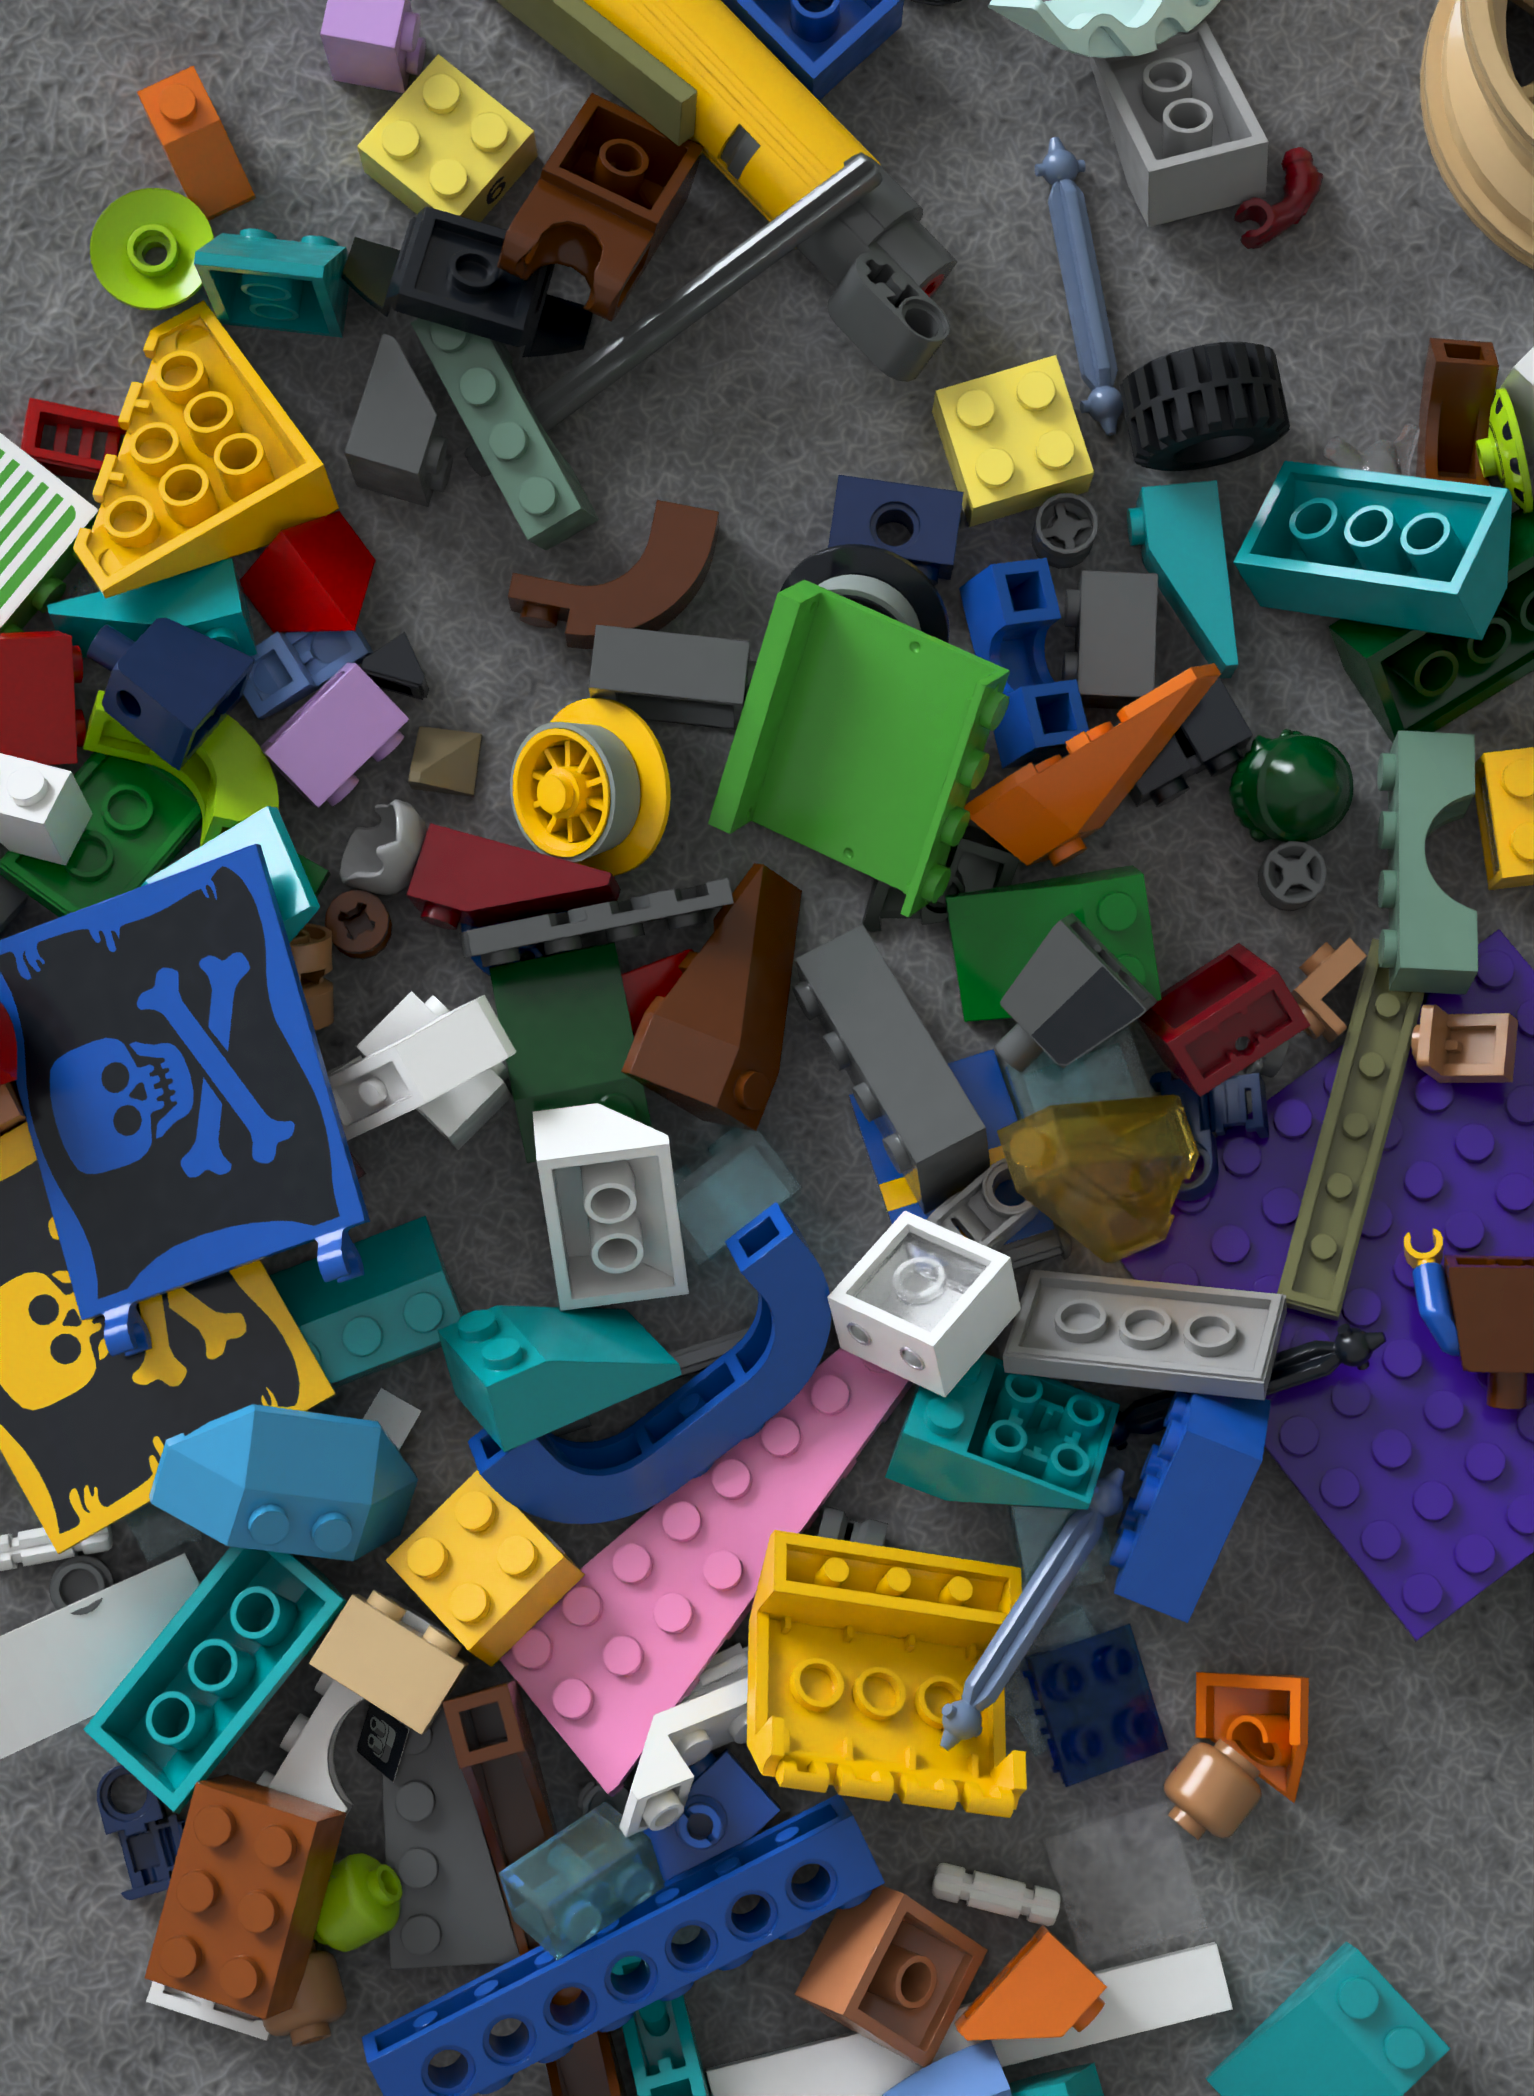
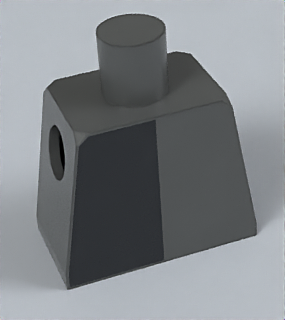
[995,913,1158,1072]

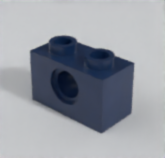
[828,475,964,586]

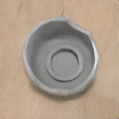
[339,799,427,896]

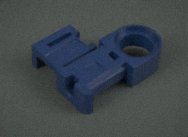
[1149,1071,1269,1201]
[97,1765,186,1900]

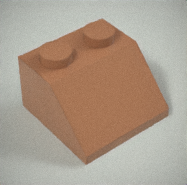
[794,1885,988,2068]

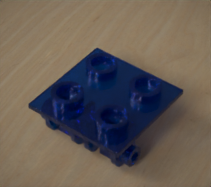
[1022,1624,1168,1787]

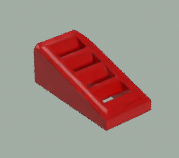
[20,398,127,480]

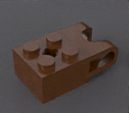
[497,93,704,322]

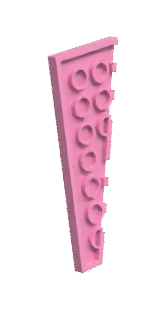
[499,1348,913,1797]

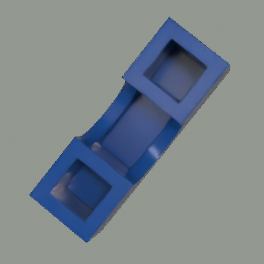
[959,558,1089,769]

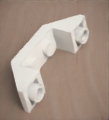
[327,995,517,1141]
[619,1677,748,1838]

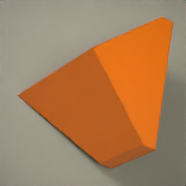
[1195,1672,1309,1804]

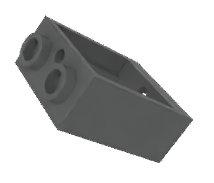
[589,625,757,730]

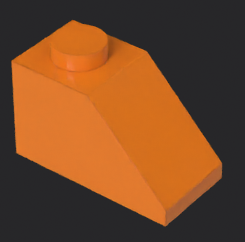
[137,66,256,221]
[954,1925,1107,2041]

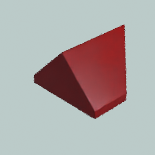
[240,511,376,633]

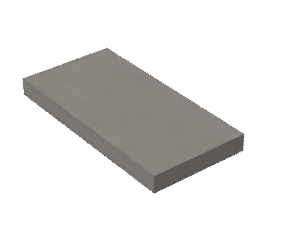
[1003,1269,1287,1401]

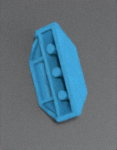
[149,1404,418,1561]

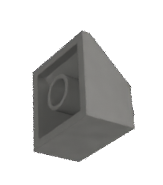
[344,334,453,507]

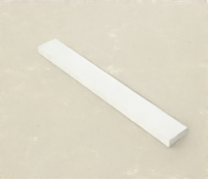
[706,1942,1233,2096]

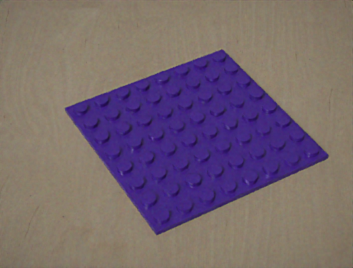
[1095,929,1534,1642]

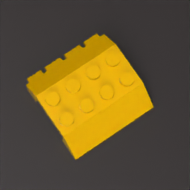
[747,1530,1027,1818]

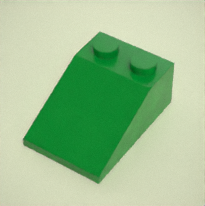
[945,865,1162,1022]

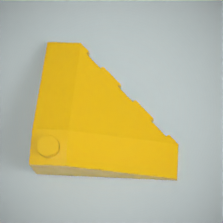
[73,300,339,598]

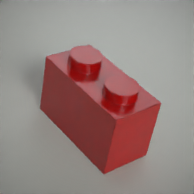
[0,630,86,765]

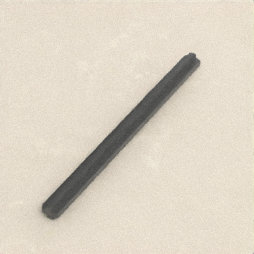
[464,155,883,477]

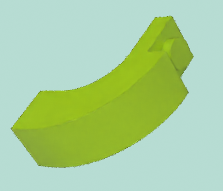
[83,690,279,847]

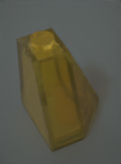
[997,1095,1199,1264]

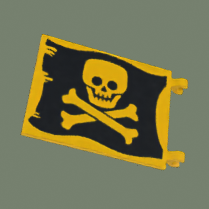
[0,1121,336,1554]

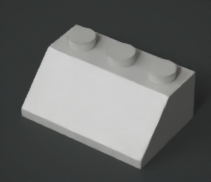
[533,1103,689,1311]

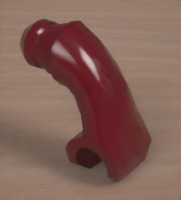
[1234,147,1324,249]

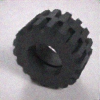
[1120,342,1290,471]

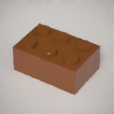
[145,1774,346,2020]

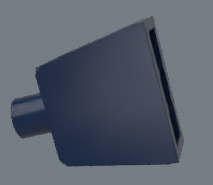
[87,618,255,770]

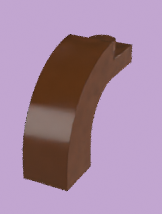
[1416,338,1499,486]
[508,500,720,649]

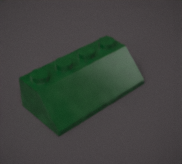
[1328,500,1534,743]

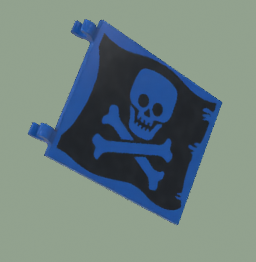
[0,843,370,1357]

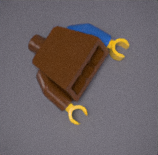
[1404,1229,1534,1409]

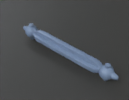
[1035,137,1124,436]
[940,1467,1126,1751]

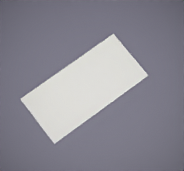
[0,1553,200,1759]

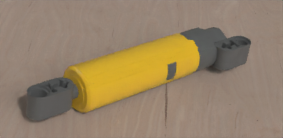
[583,0,958,382]

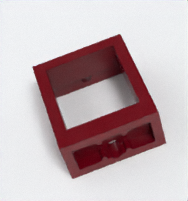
[1137,943,1311,1097]

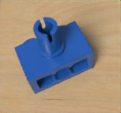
[630,1749,780,1882]

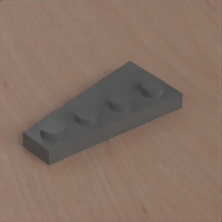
[459,878,734,967]
[382,1707,520,1970]

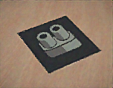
[357,1703,410,1782]

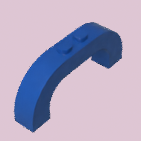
[468,1202,831,1524]

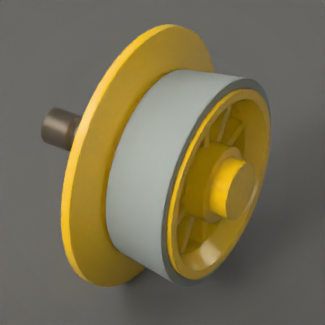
[510,698,671,876]

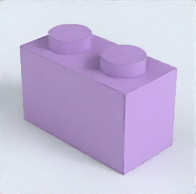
[320,0,426,93]
[260,662,409,808]

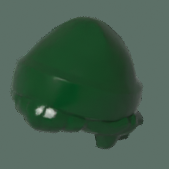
[1228,729,1353,843]

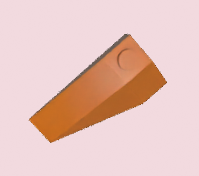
[964,663,1221,867]

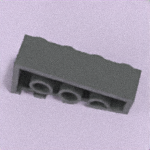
[792,924,990,1214]

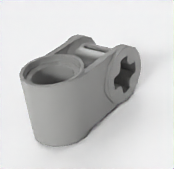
[926,1157,1042,1278]

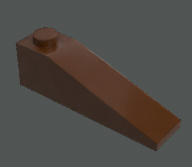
[621,863,802,1131]

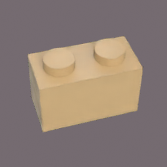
[309,1590,469,1735]

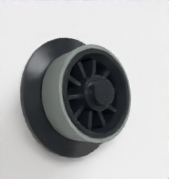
[780,544,950,643]

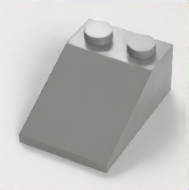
[1089,20,1269,227]

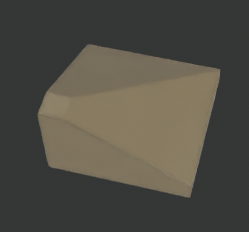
[408,726,482,797]

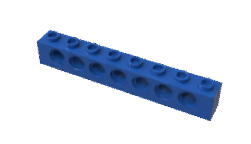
[361,1794,885,2096]

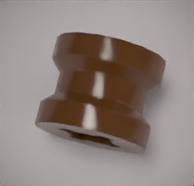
[325,890,393,960]

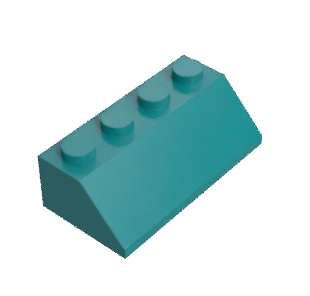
[1233,461,1512,640]
[270,1216,463,1389]
[83,1547,347,1814]

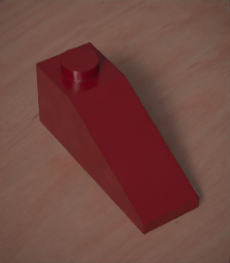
[406,823,621,930]

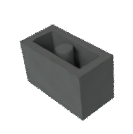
[1062,570,1158,709]

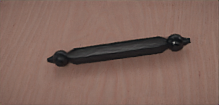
[1108,1324,1386,1450]

